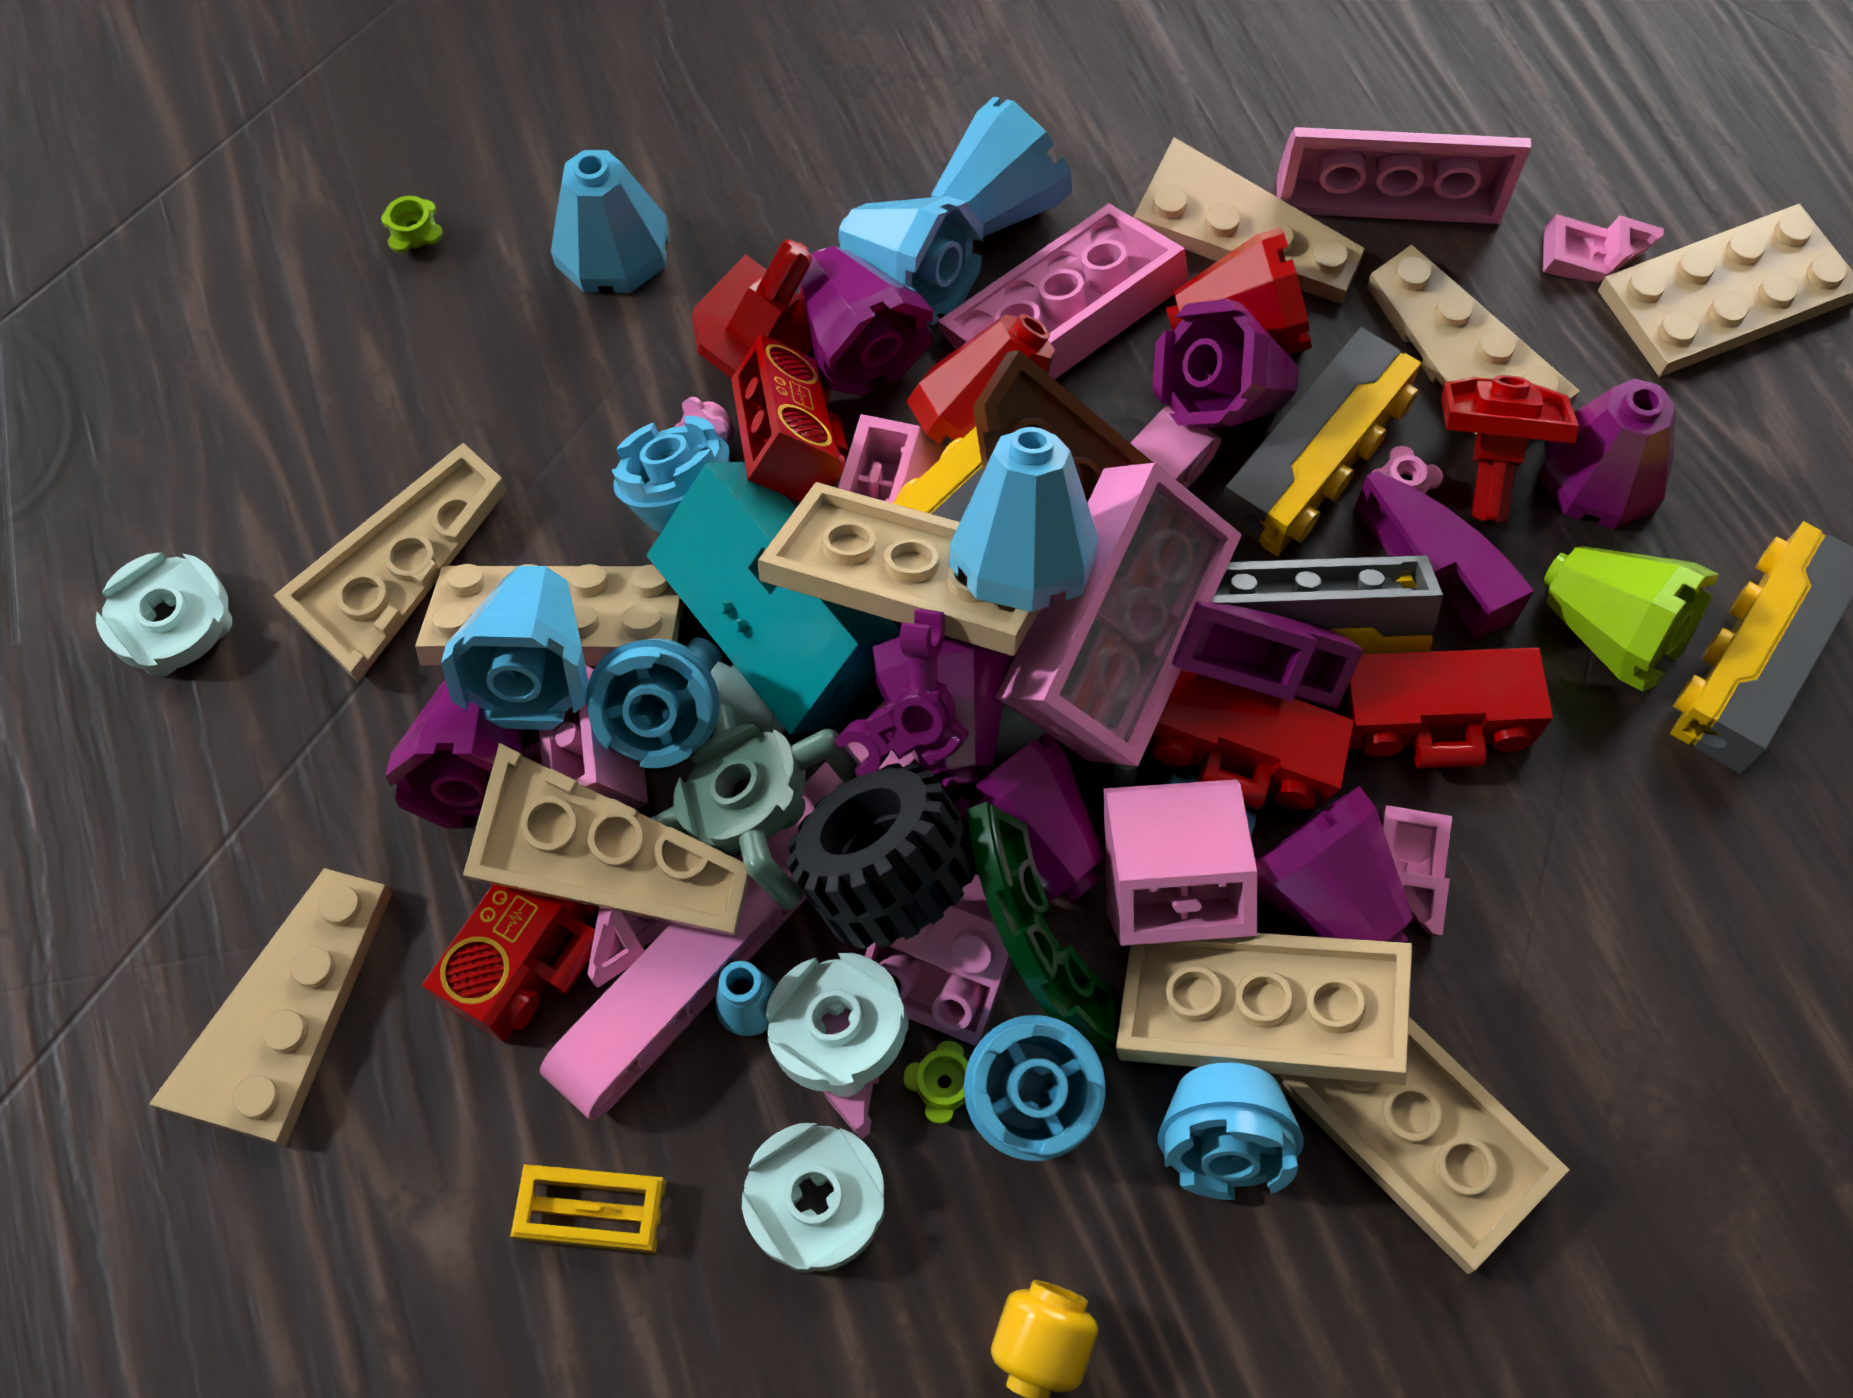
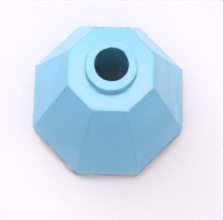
[931,97,1072,241]
[551,150,670,293]
[838,196,984,326]
[949,427,1099,612]
[441,566,589,730]

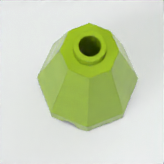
[1543,546,1719,692]

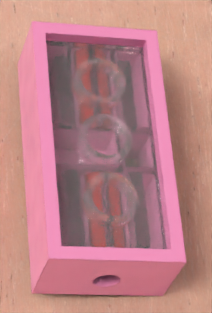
[995,463,1242,766]

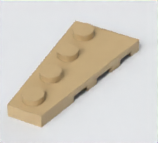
[1133,137,1365,304]
[1366,244,1580,435]
[273,443,507,683]
[149,868,392,1147]

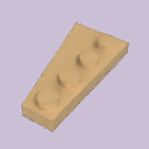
[463,743,750,936]

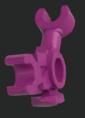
[835,608,969,776]

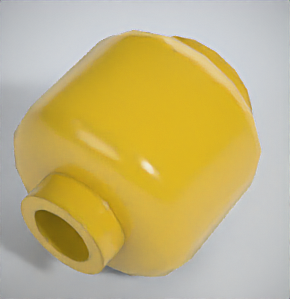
[991,1280,1098,1398]

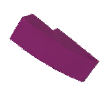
[1355,471,1534,640]
[1171,601,1364,709]

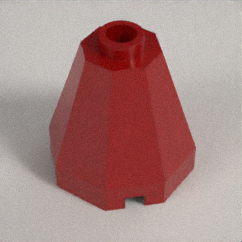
[1166,227,1312,355]
[906,314,1055,444]

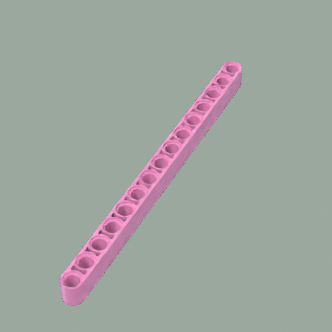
[540,405,1221,1120]

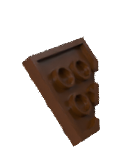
[973,350,1154,503]

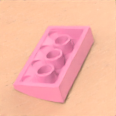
[1277,127,1531,224]
[938,203,1189,380]

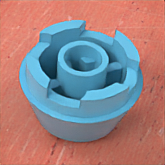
[612,415,730,533]
[586,638,720,768]
[964,1015,1105,1161]
[1158,1063,1304,1200]

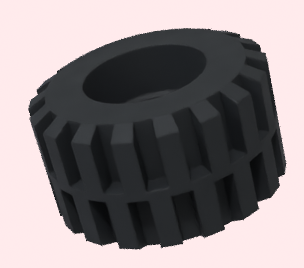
[787,763,977,948]

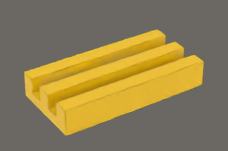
[510,1164,666,1254]

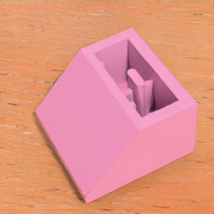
[838,414,947,503]
[1104,779,1257,946]
[865,875,1013,1046]

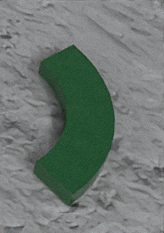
[967,802,1119,1059]

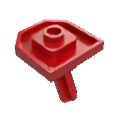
[691,239,814,378]
[1441,375,1579,523]

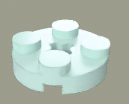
[96,552,232,677]
[766,953,909,1097]
[742,1123,885,1273]

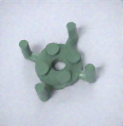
[651,703,861,910]

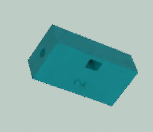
[646,462,900,735]

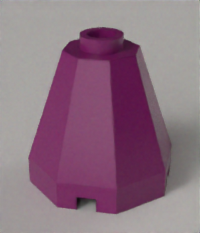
[798,246,933,396]
[1152,299,1299,428]
[1537,378,1675,529]
[873,636,1010,791]
[385,679,526,828]
[954,733,1105,903]
[1255,786,1413,943]

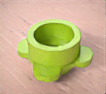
[381,196,443,253]
[904,1041,968,1124]

